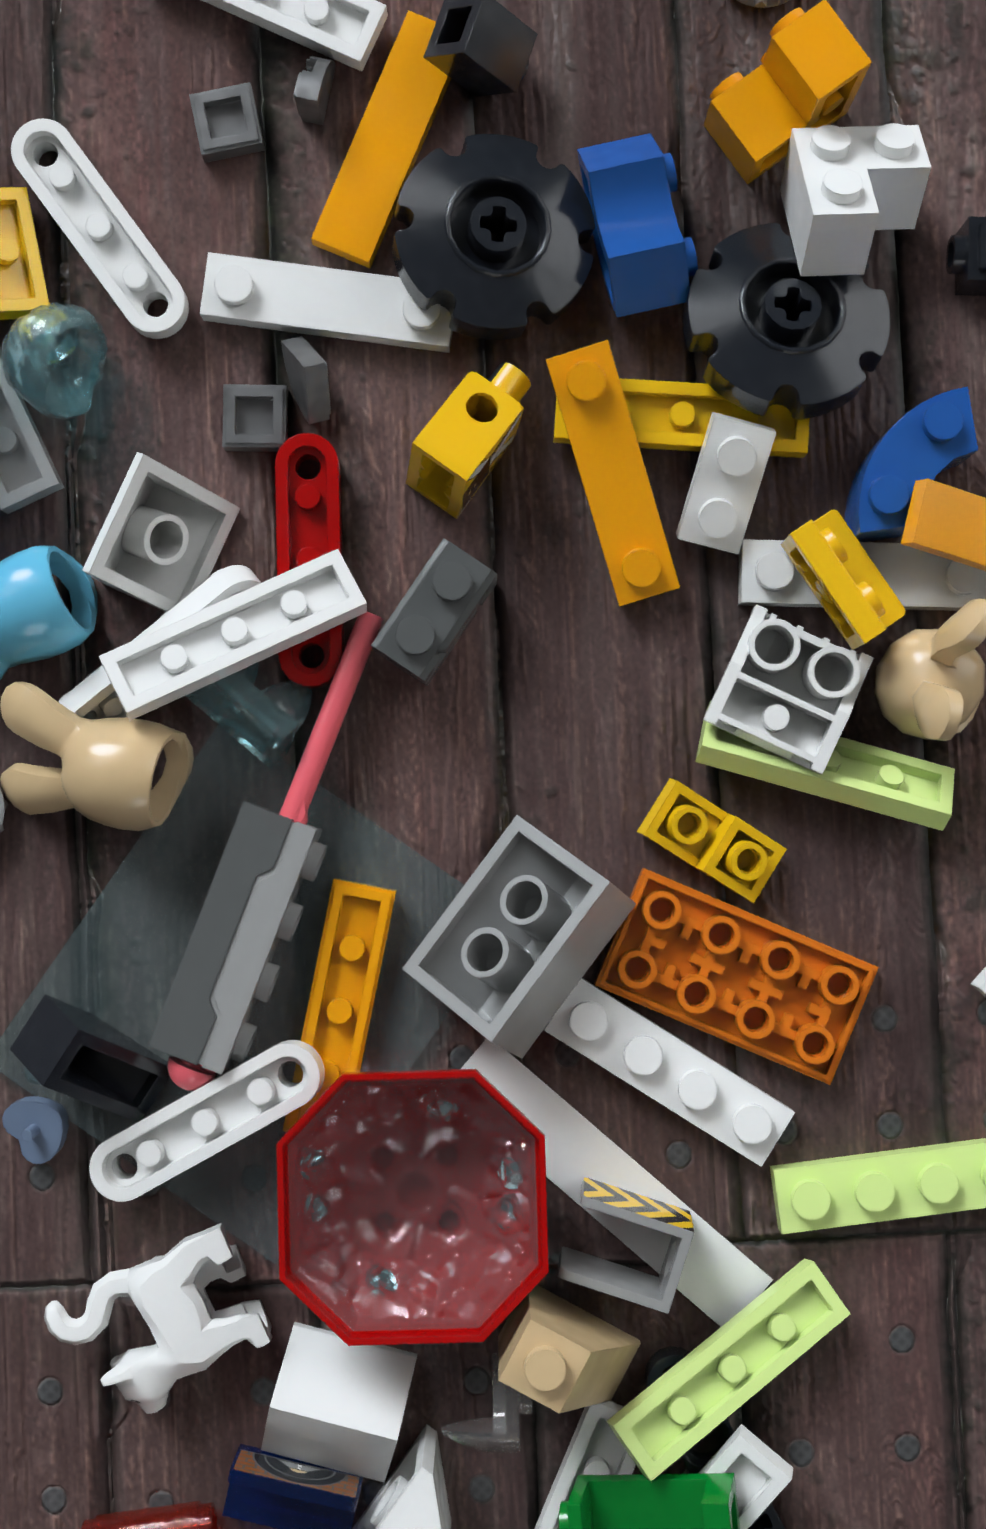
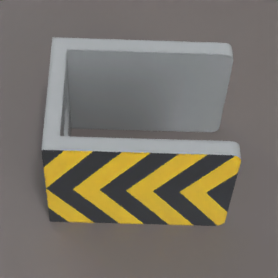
[558,1177,694,1314]

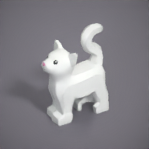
[44,1223,272,1414]

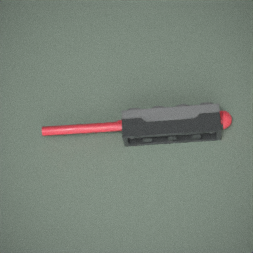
[148,612,384,1091]

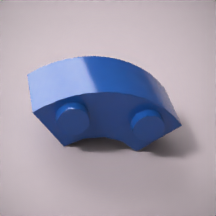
[577,133,698,317]
[844,386,978,542]

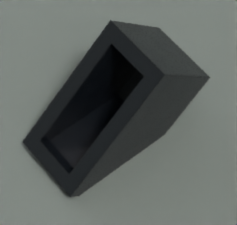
[10,994,170,1122]

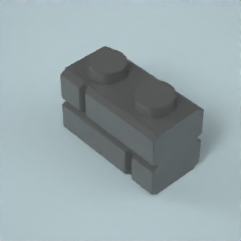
[371,538,497,686]

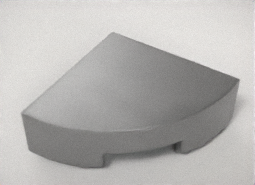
[293,56,336,125]
[281,336,331,424]

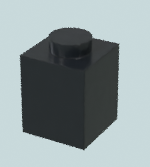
[423,0,538,97]

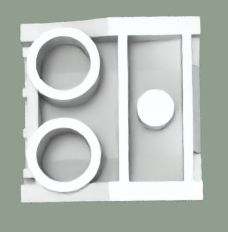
[703,604,874,774]

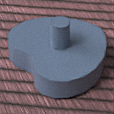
[2,1096,69,1164]

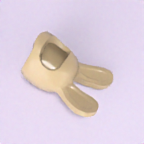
[874,599,986,741]
[0,681,194,831]

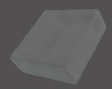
[189,82,265,163]
[222,384,289,452]

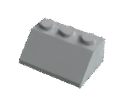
[402,815,636,1059]

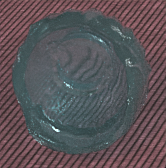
[1,302,108,420]

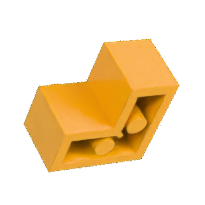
[704,0,872,184]

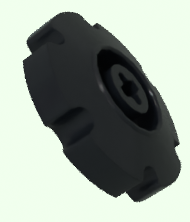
[392,134,595,340]
[683,223,891,420]

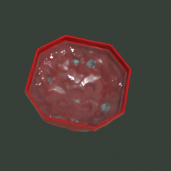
[276,1069,549,1346]

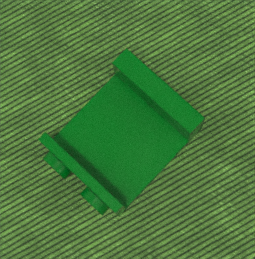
[559,1473,740,1529]

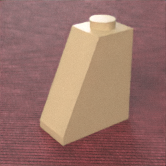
[498,1285,641,1414]

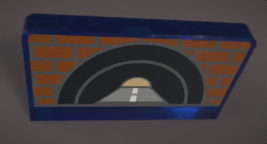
[222,1444,363,1529]

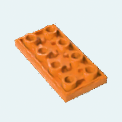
[594,868,879,1085]

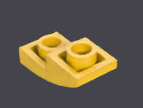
[637,778,787,903]

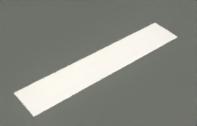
[461,1039,773,1327]

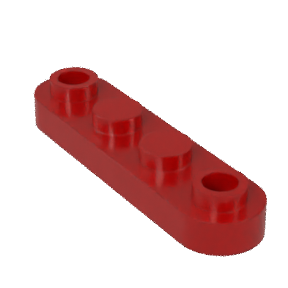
[275,433,344,688]

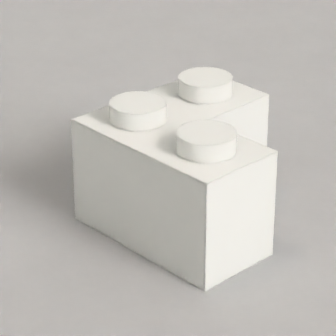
[780,123,931,277]

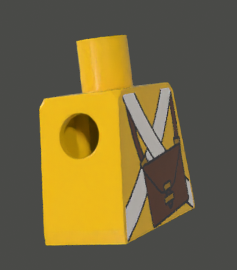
[406,362,531,519]

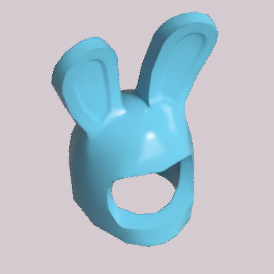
[0,545,98,680]

